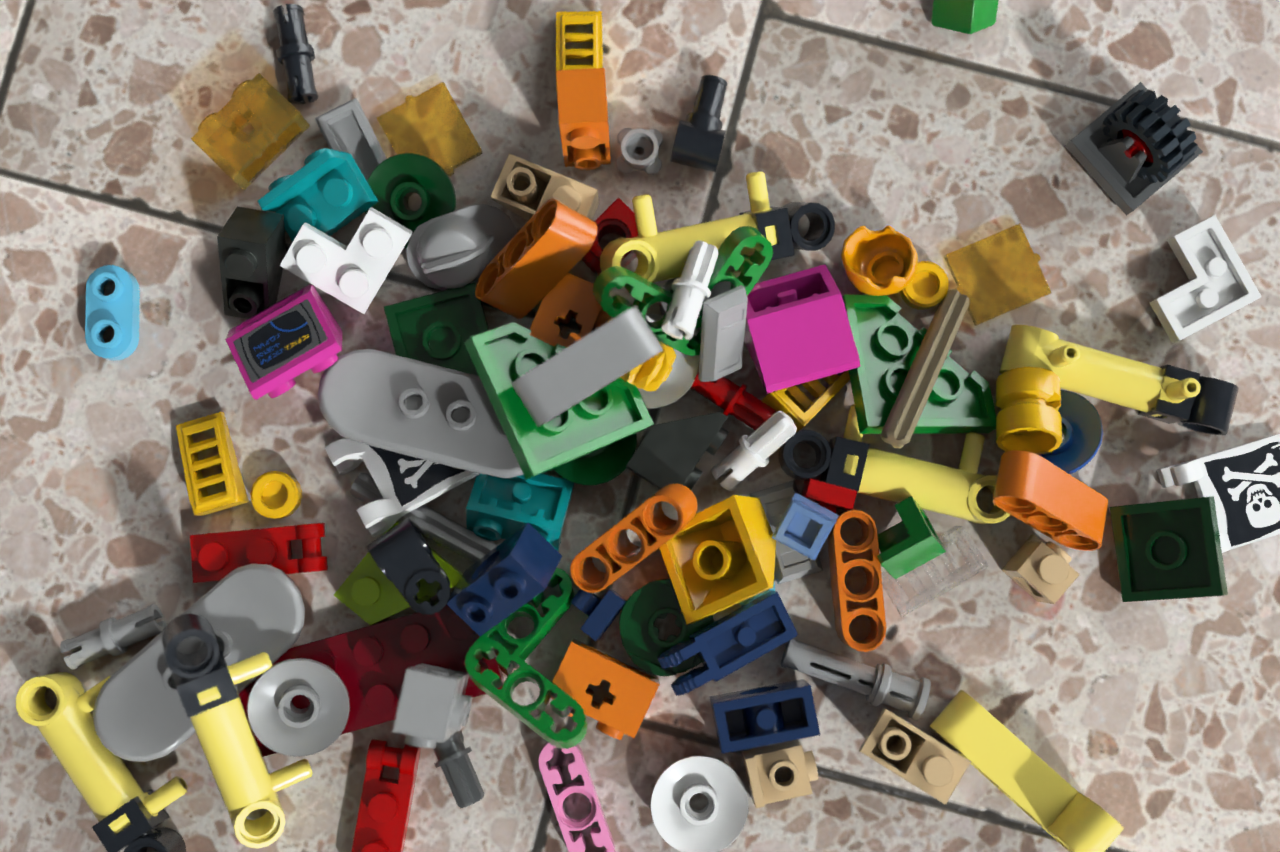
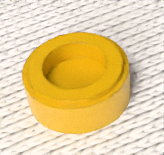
[899,261,949,310]
[251,471,302,519]

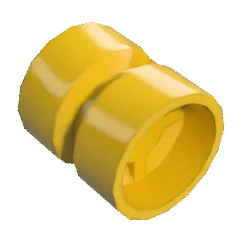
[996,367,1062,455]

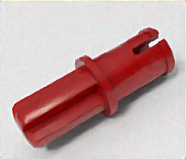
[690,372,776,430]

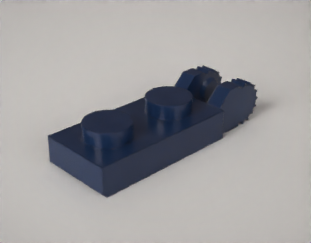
[657,590,798,696]

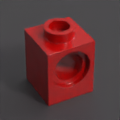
[581,197,638,275]

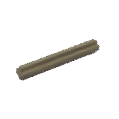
[881,289,970,448]

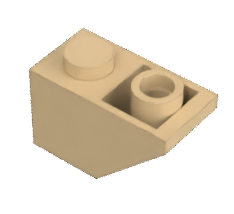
[490,153,599,221]
[859,708,971,805]

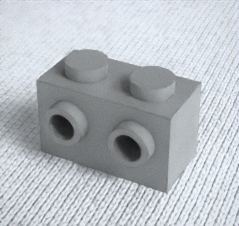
[393,663,472,748]

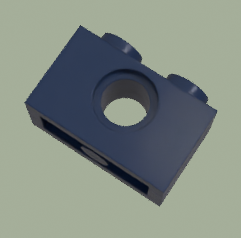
[447,523,562,637]
[710,679,820,754]

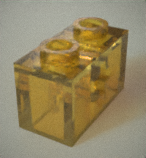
[191,73,310,190]

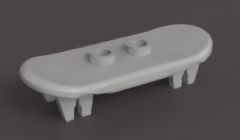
[318,349,523,478]
[93,564,305,762]

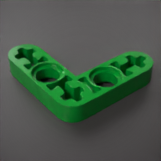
[593,226,773,356]
[465,568,588,749]

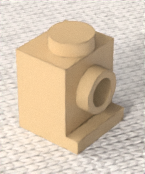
[1002,535,1080,604]
[741,740,819,808]

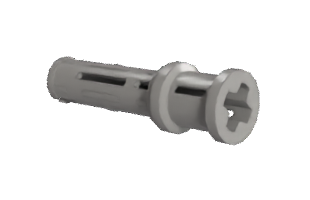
[781,638,931,721]

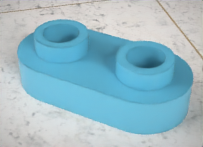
[85,265,140,361]

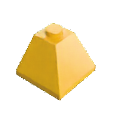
[659,495,776,624]

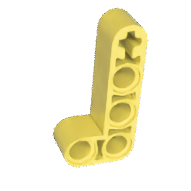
[929,690,1124,852]

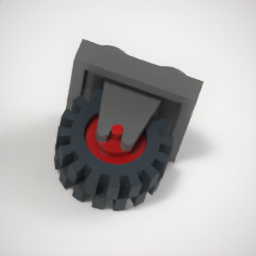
[1065,82,1203,215]

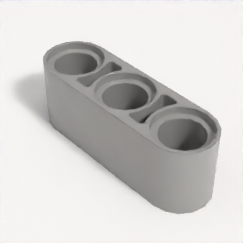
[511,306,663,427]

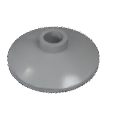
[247,658,350,757]

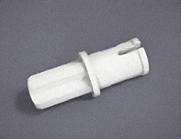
[661,241,719,340]
[711,411,797,491]

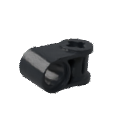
[367,518,450,615]

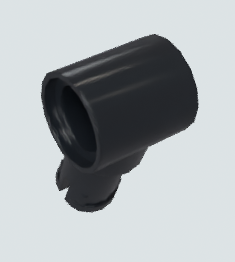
[670,75,727,172]

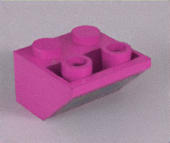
[225,284,342,400]

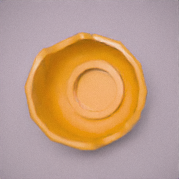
[841,225,918,296]

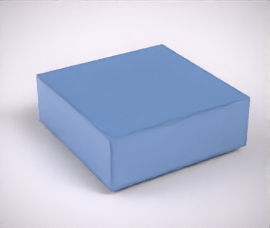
[771,492,839,561]

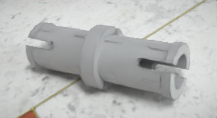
[60,604,166,670]

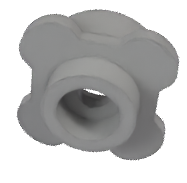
[616,128,663,175]

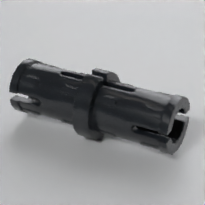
[273,4,318,104]

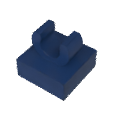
[571,589,627,641]

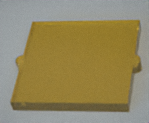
[377,82,483,176]
[944,223,1052,326]

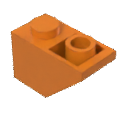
[556,68,611,170]

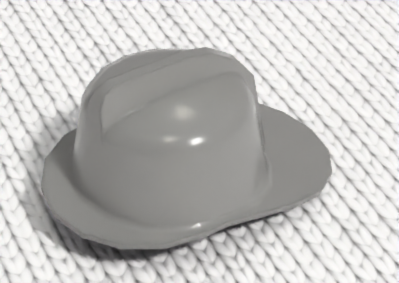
[406,204,517,291]

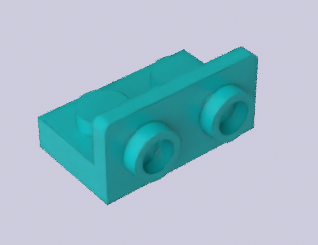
[257,148,379,242]
[466,474,574,551]

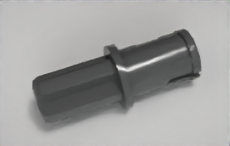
[433,731,484,808]

